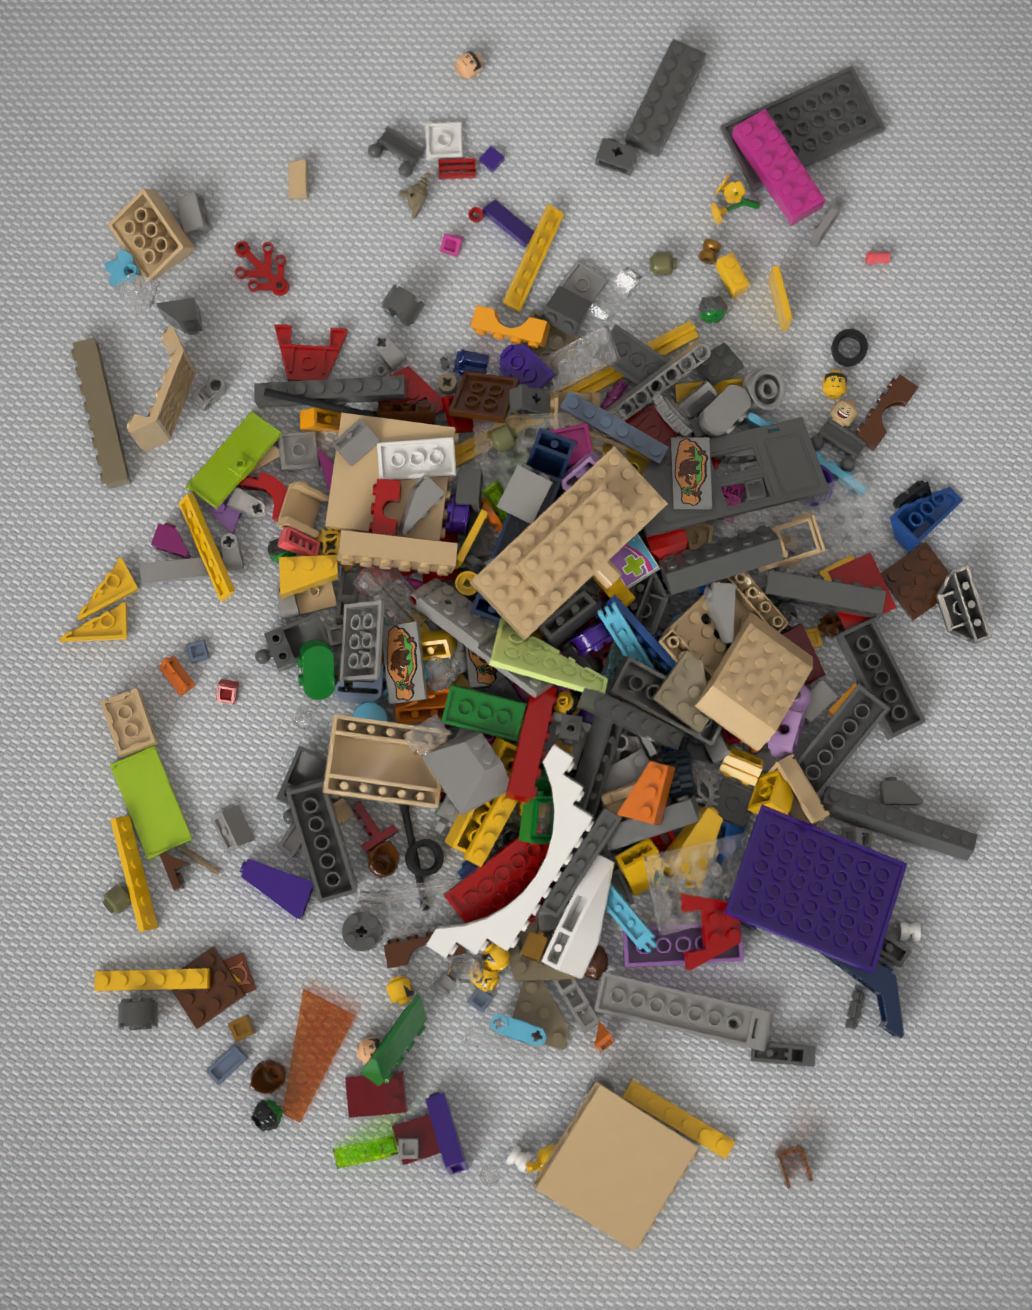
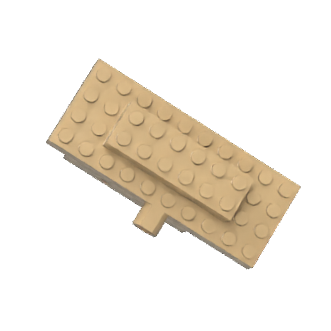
[470,447,668,640]

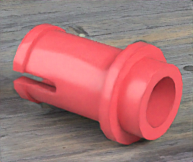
[865,250,890,265]

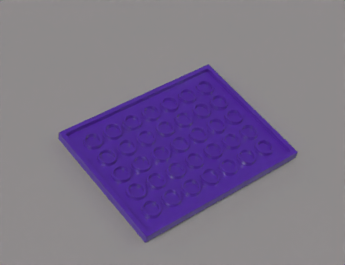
[724,805,907,974]

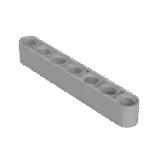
[605,342,711,421]

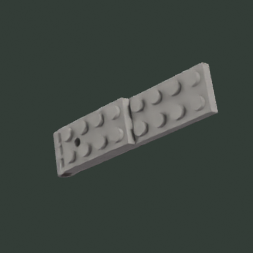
[407,578,554,698]
[594,972,774,1052]

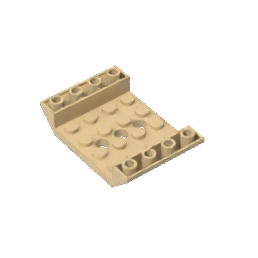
[127,325,197,452]
[658,572,789,686]

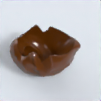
[367,840,400,878]
[584,946,609,980]
[249,1059,286,1094]

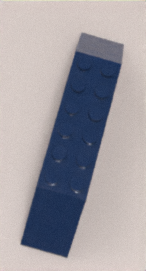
[471,428,576,624]
[740,920,904,1039]

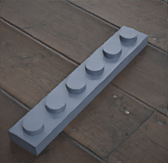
[560,391,669,465]

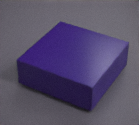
[479,146,505,173]

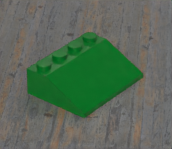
[360,994,427,1086]

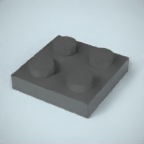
[696,342,744,386]

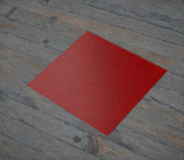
[820,552,897,630]

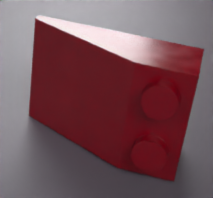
[345,1071,408,1118]

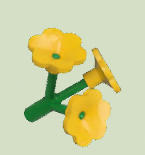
[710,174,760,225]

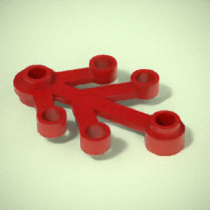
[235,241,289,296]

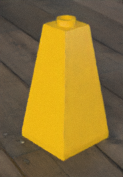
[656,806,723,888]

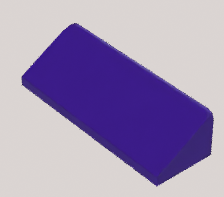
[483,199,534,248]

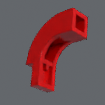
[239,472,287,523]

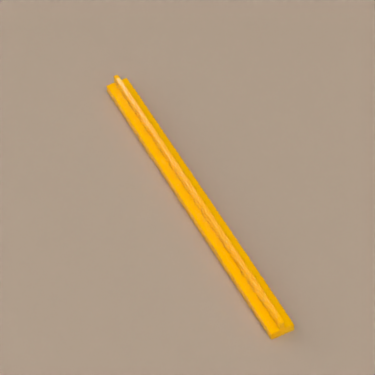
[455,321,699,468]

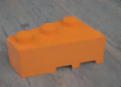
[395,675,452,724]
[617,761,675,825]

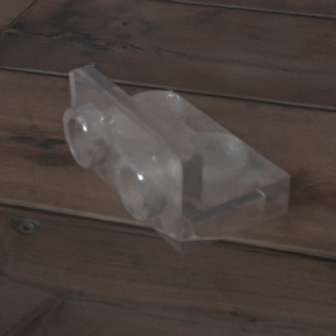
[403,714,451,756]

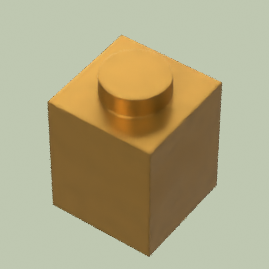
[521,931,550,963]

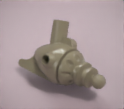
[399,172,431,218]

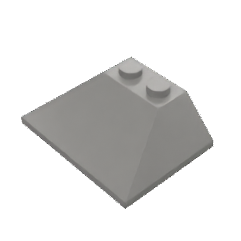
[421,730,509,816]

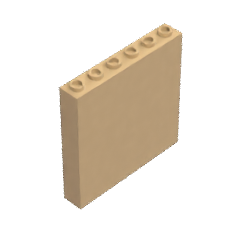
[325,413,459,541]
[532,1081,698,1252]

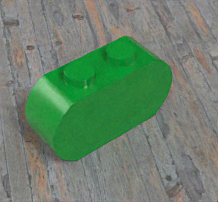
[297,639,335,700]

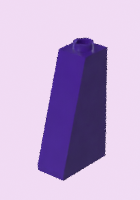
[240,859,314,920]
[425,1092,469,1175]

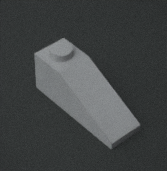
[704,582,736,644]

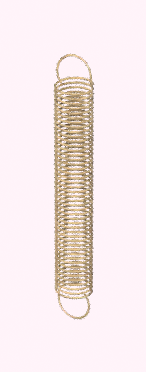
[176,846,223,878]

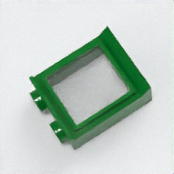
[519,790,555,844]

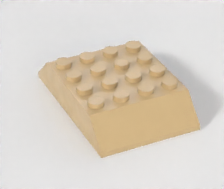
[694,612,813,751]
[323,714,448,809]

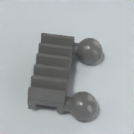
[368,126,424,178]
[810,418,867,472]

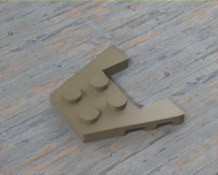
[508,920,578,982]

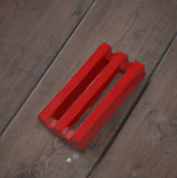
[438,158,476,180]

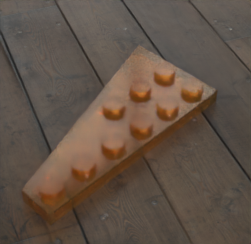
[282,988,356,1123]

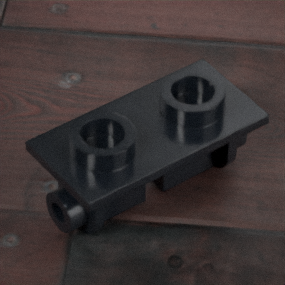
[892,480,932,509]

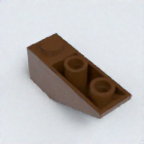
[377,401,436,425]

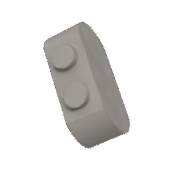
[698,385,751,438]

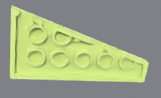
[489,617,608,694]

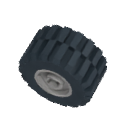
[662,749,698,801]

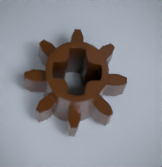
[817,614,843,638]

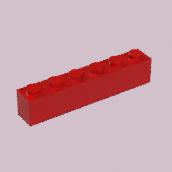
[505,687,558,804]

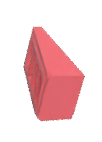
[277,526,321,556]

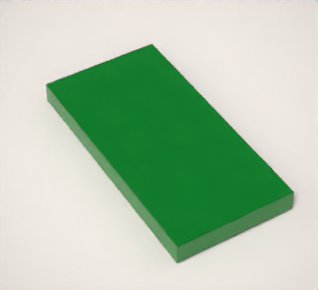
[441,684,527,742]

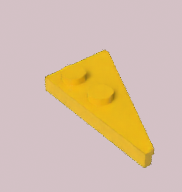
[77,557,139,621]
[59,602,128,643]

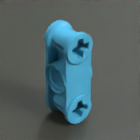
[490,1014,547,1046]

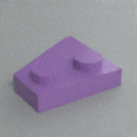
[207,486,242,534]

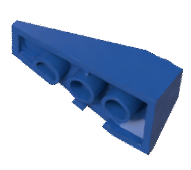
[890,487,963,553]

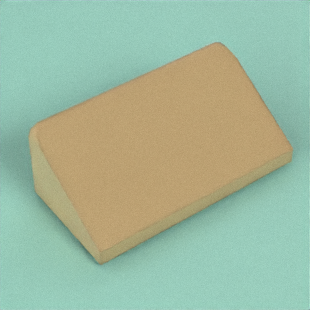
[289,159,308,199]

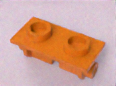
[158,655,196,697]

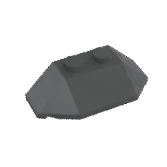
[935,564,992,644]
[627,572,669,636]

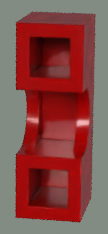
[369,479,402,536]

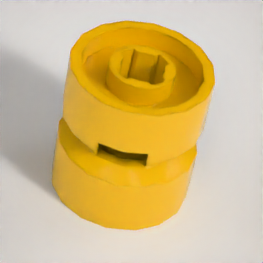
[455,571,478,600]

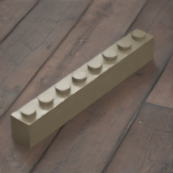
[71,337,131,489]

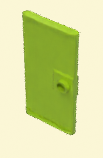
[186,411,282,510]
[110,746,193,860]

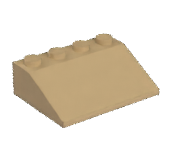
[107,188,196,283]

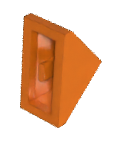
[594,1021,615,1054]

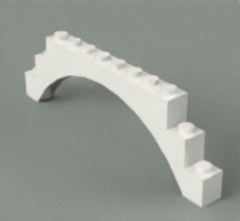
[426,744,594,958]

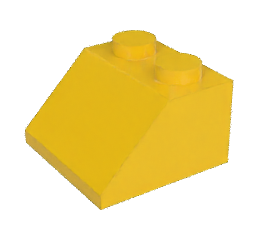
[747,770,794,815]

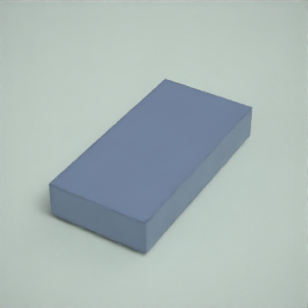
[206,1044,248,1086]

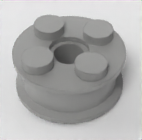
[742,368,786,411]

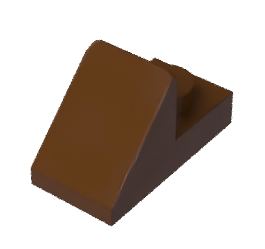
[159,853,191,891]

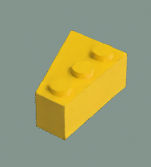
[279,555,338,600]

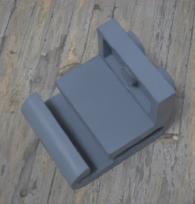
[335,664,387,704]

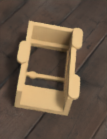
[749,512,826,573]
[767,754,830,826]

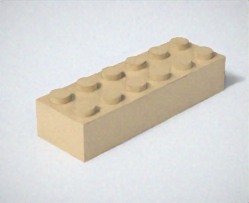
[337,530,458,576]

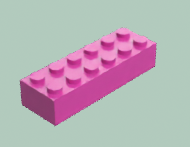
[732,109,825,226]

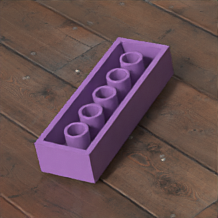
[622,921,744,968]

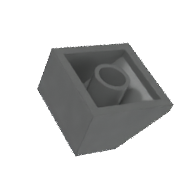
[157,298,203,335]

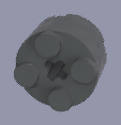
[381,284,425,327]
[342,912,383,952]
[118,997,158,1030]

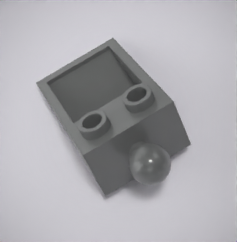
[255,613,332,672]
[276,746,327,824]

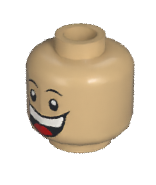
[830,399,858,427]

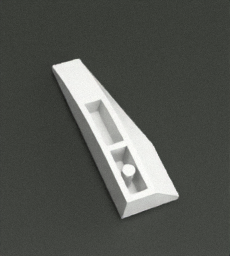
[541,855,615,979]

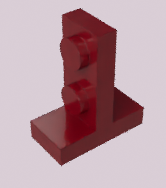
[353,800,399,853]

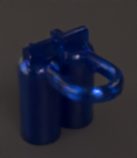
[453,349,490,376]

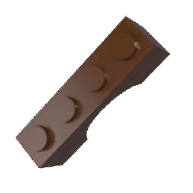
[855,375,918,452]
[384,931,466,968]

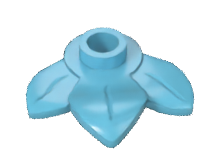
[104,250,140,286]

